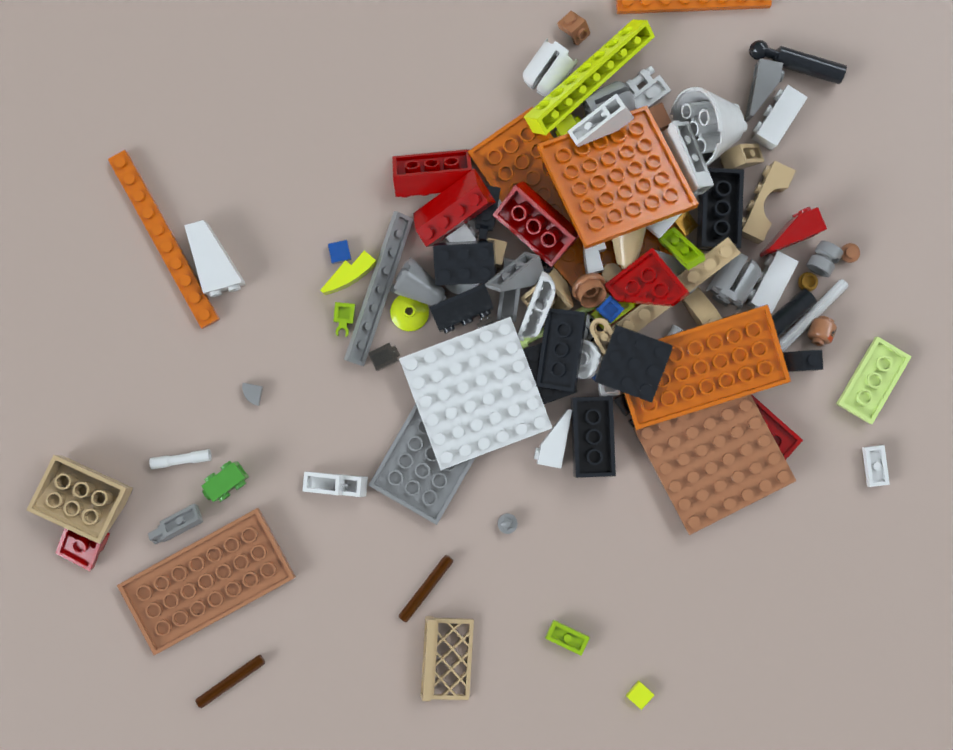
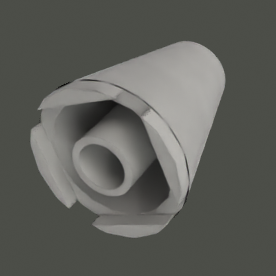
[390,257,446,306]

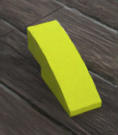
[320,250,377,295]

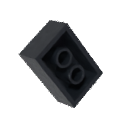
[433,240,497,286]

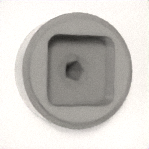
[498,513,518,534]

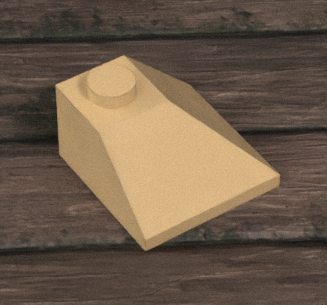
[520,268,574,326]

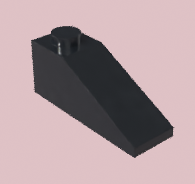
[782,350,823,372]

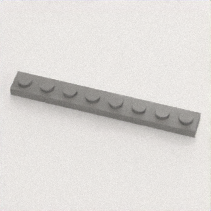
[344,211,413,366]

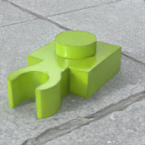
[333,302,356,337]

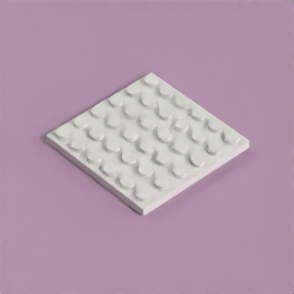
[399,317,552,470]

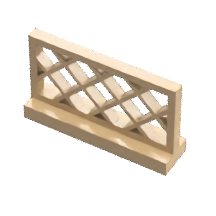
[420,616,474,701]

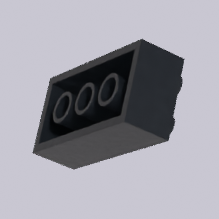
[697,168,744,251]
[570,396,616,478]

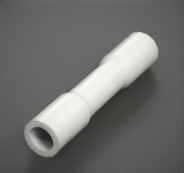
[149,449,212,470]

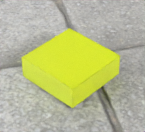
[626,680,654,710]

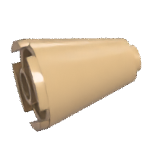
[612,227,647,269]

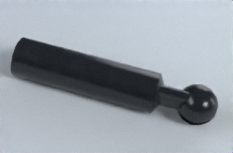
[749,40,847,84]
[772,289,817,337]

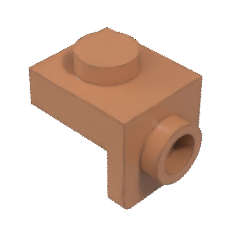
[557,11,590,46]

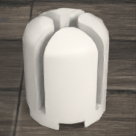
[523,38,578,97]

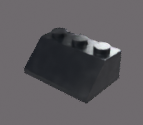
[429,283,494,334]

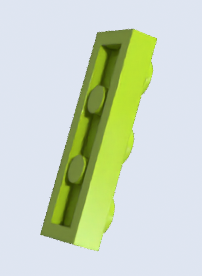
[658,227,706,270]

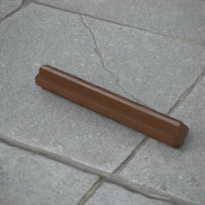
[399,555,453,622]
[195,655,265,708]

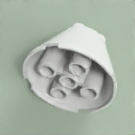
[670,87,747,166]

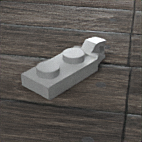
[148,504,203,544]

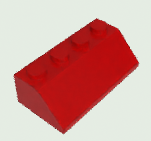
[392,149,472,198]
[413,169,496,247]
[493,181,579,267]

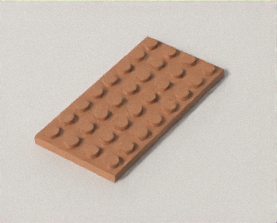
[117,508,296,655]

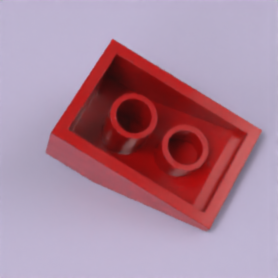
[759,206,827,257]

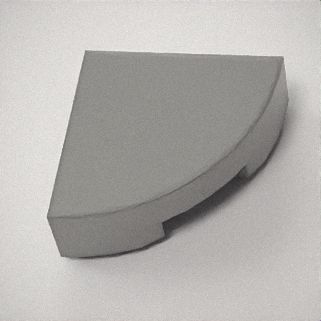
[242,383,263,406]

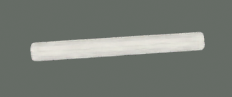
[779,279,849,352]

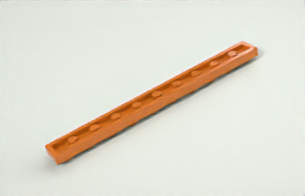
[108,150,220,329]

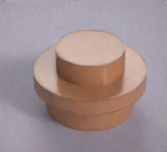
[841,243,860,263]

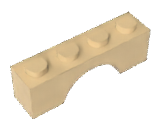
[742,161,796,244]

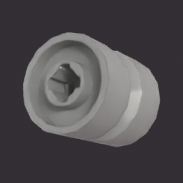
[806,241,843,277]

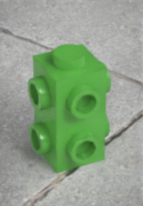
[201,461,249,502]

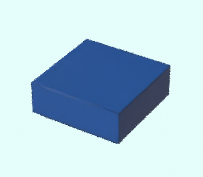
[328,240,352,264]
[596,295,624,324]

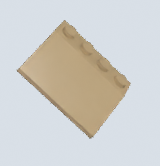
[26,455,133,544]

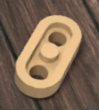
[590,318,613,354]

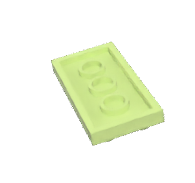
[836,337,912,424]

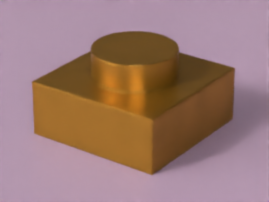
[673,211,698,237]

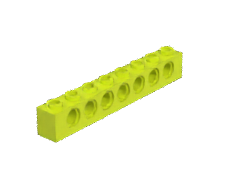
[524,19,655,135]

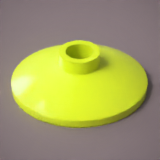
[390,295,429,332]

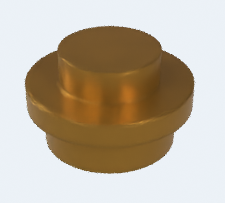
[798,272,818,291]

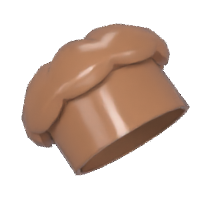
[572,273,607,308]

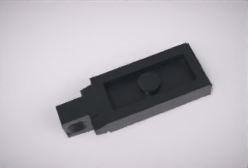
[475,185,501,241]

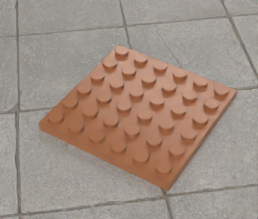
[633,394,797,535]

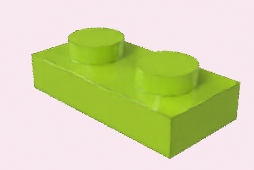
[545,619,590,656]

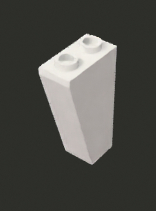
[661,120,714,195]
[184,220,246,297]

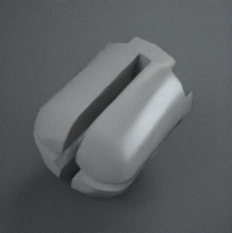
[579,81,635,119]
[706,253,761,310]

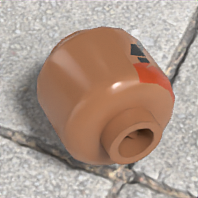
[807,316,837,347]

